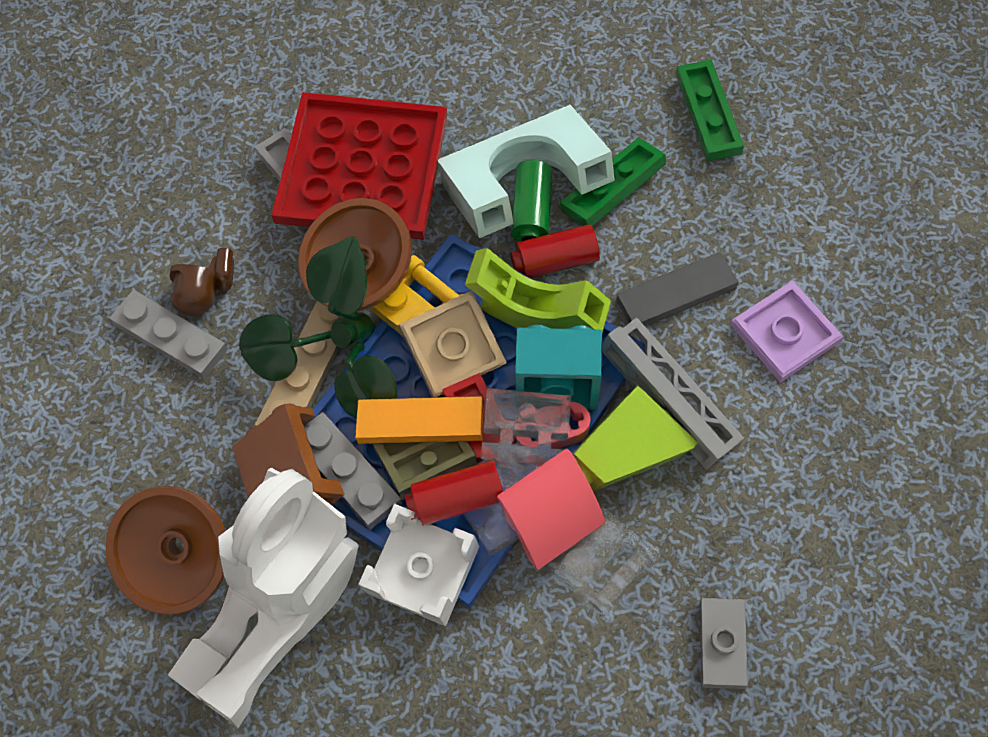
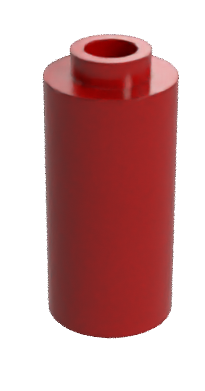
[510,224,600,278]
[405,460,503,526]

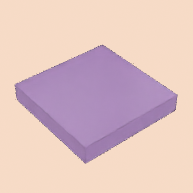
[731,280,844,383]

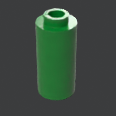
[511,160,553,242]

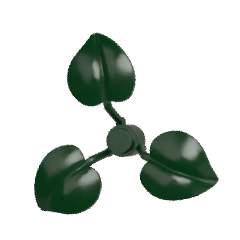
[239,236,397,419]

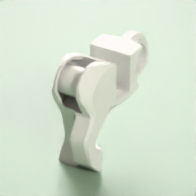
[168,468,359,728]

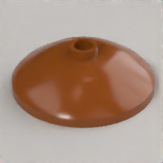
[298,198,412,311]
[106,486,225,615]

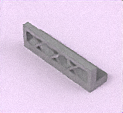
[601,317,744,470]

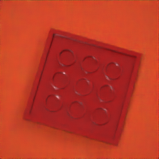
[271,92,448,240]

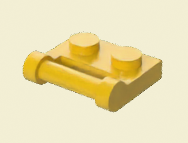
[369,255,463,336]

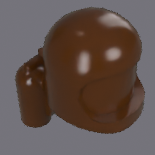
[169,248,234,316]

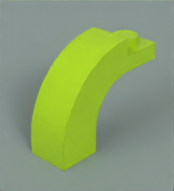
[465,248,611,332]

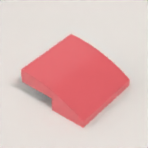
[497,448,606,570]

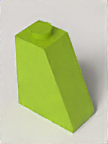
[572,386,698,492]

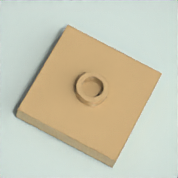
[398,291,507,398]

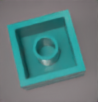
[515,325,602,410]

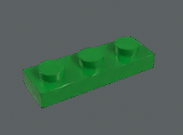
[676,59,744,162]
[560,137,666,226]

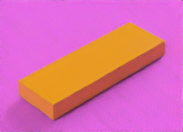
[355,396,483,444]

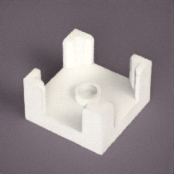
[358,504,480,626]

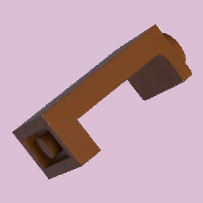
[232,403,345,505]

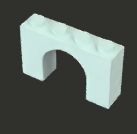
[438,105,615,238]

